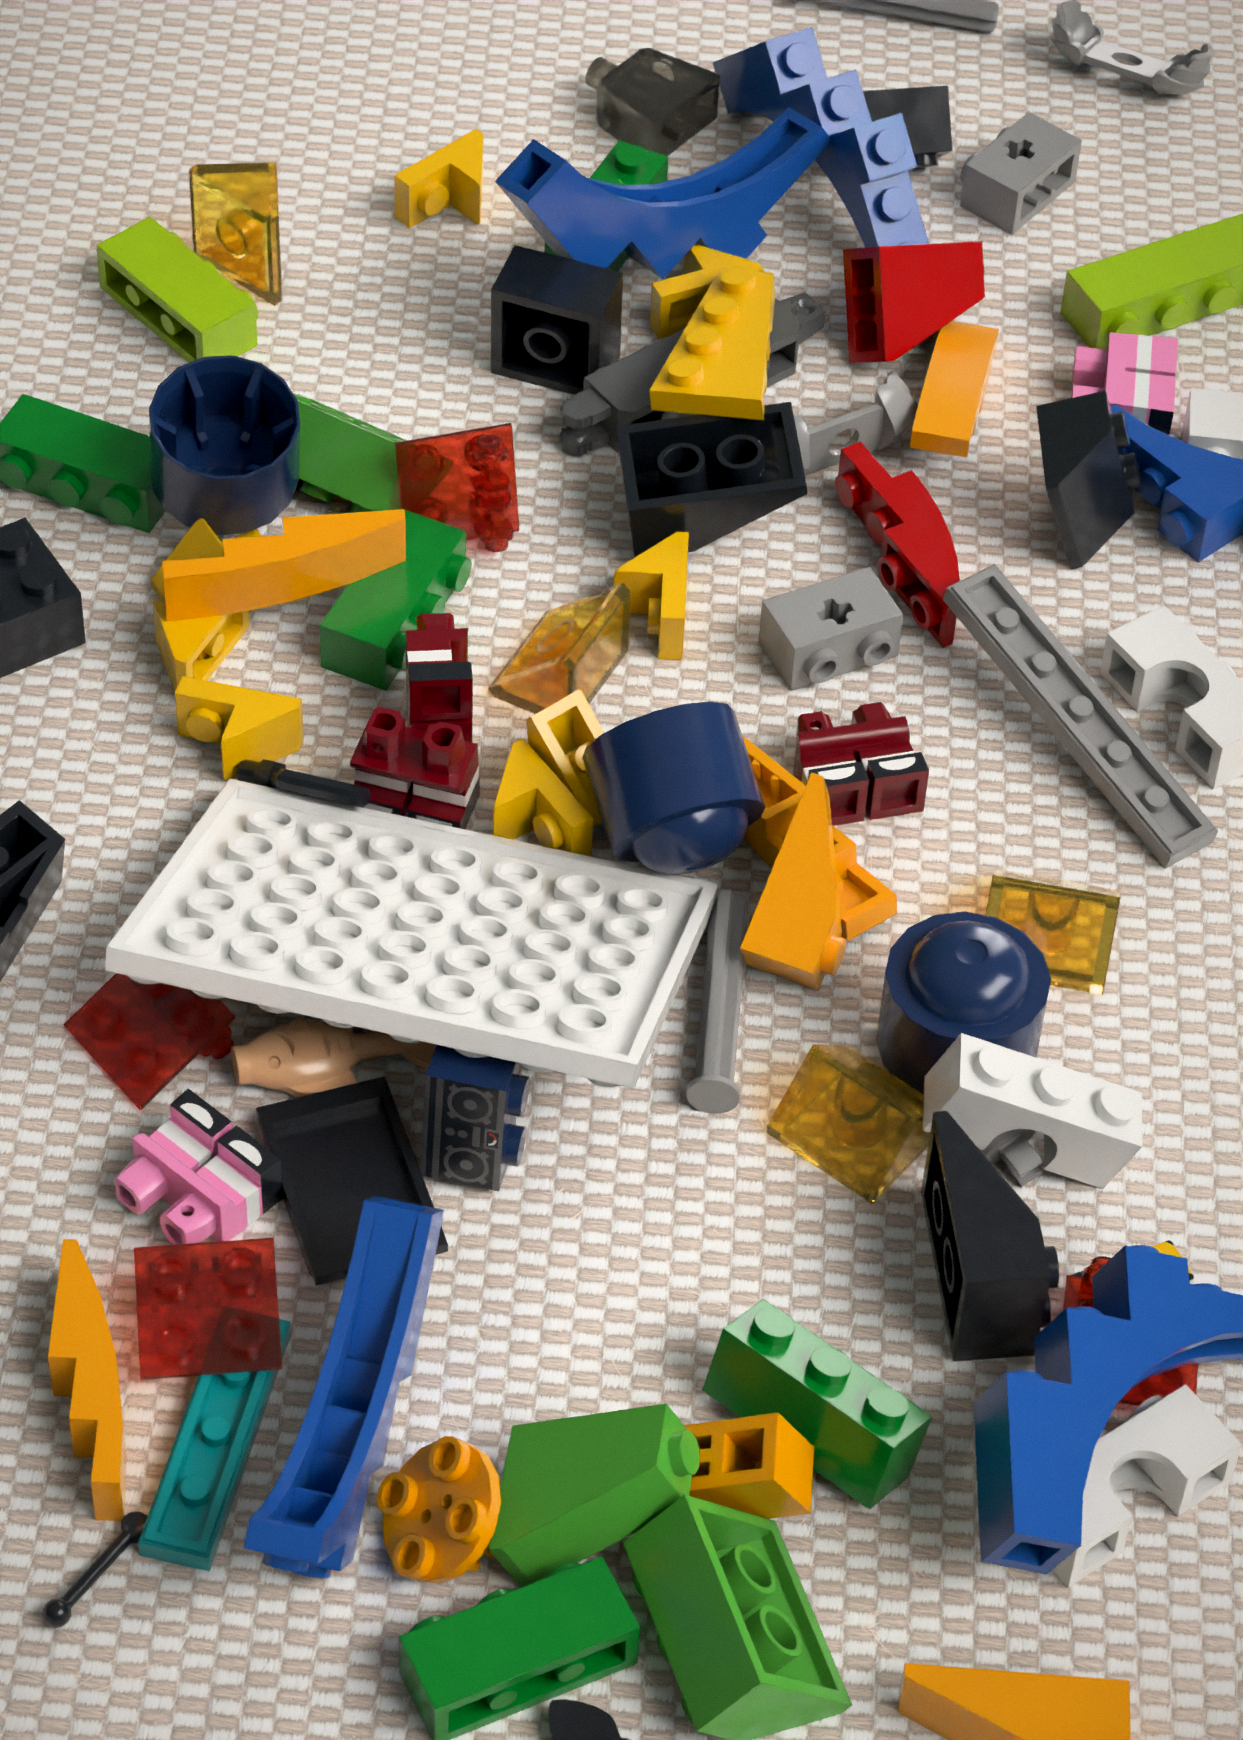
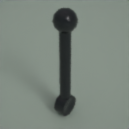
[42,1512,148,1628]

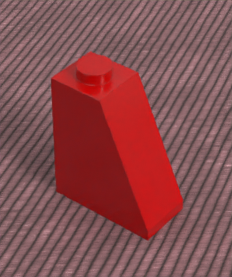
[843,241,985,363]

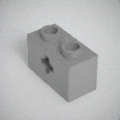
[960,112,1082,235]
[758,567,903,691]

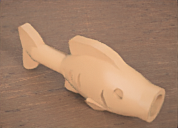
[231,1017,435,1098]

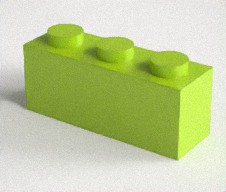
[96,216,258,363]

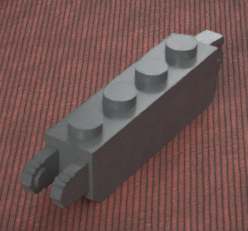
[559,292,826,456]

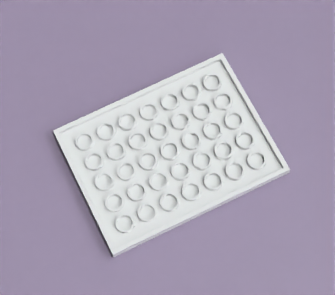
[105,779,718,1089]

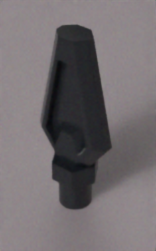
[237,759,370,808]

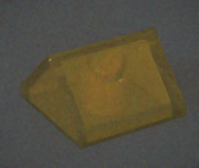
[189,162,282,306]
[488,583,631,714]
[986,868,1121,995]
[767,1044,930,1204]

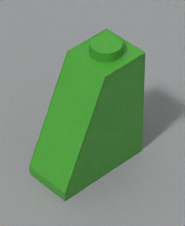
[488,1403,700,1587]

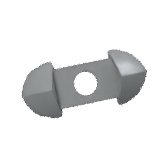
[1049,0,1213,95]
[794,371,918,477]

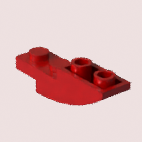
[835,441,960,648]

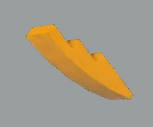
[910,321,999,458]
[162,509,406,622]
[742,735,897,941]
[48,1239,127,1521]

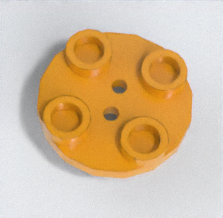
[377,1436,501,1584]

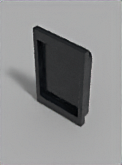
[256,1076,448,1286]

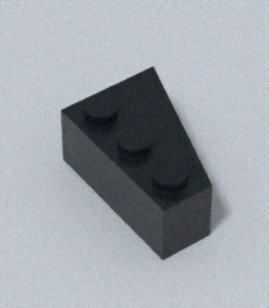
[0,800,66,982]

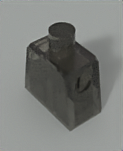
[585,48,720,156]

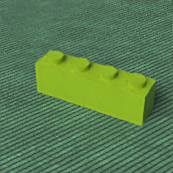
[1060,213,1243,349]

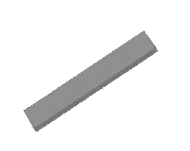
[943,564,1218,869]

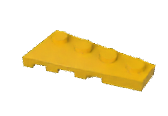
[649,267,776,420]

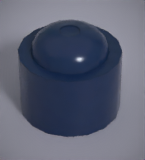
[149,355,300,535]
[582,701,766,875]
[876,912,1051,1099]

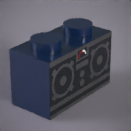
[420,1045,530,1191]

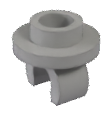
[980,1129,1043,1187]

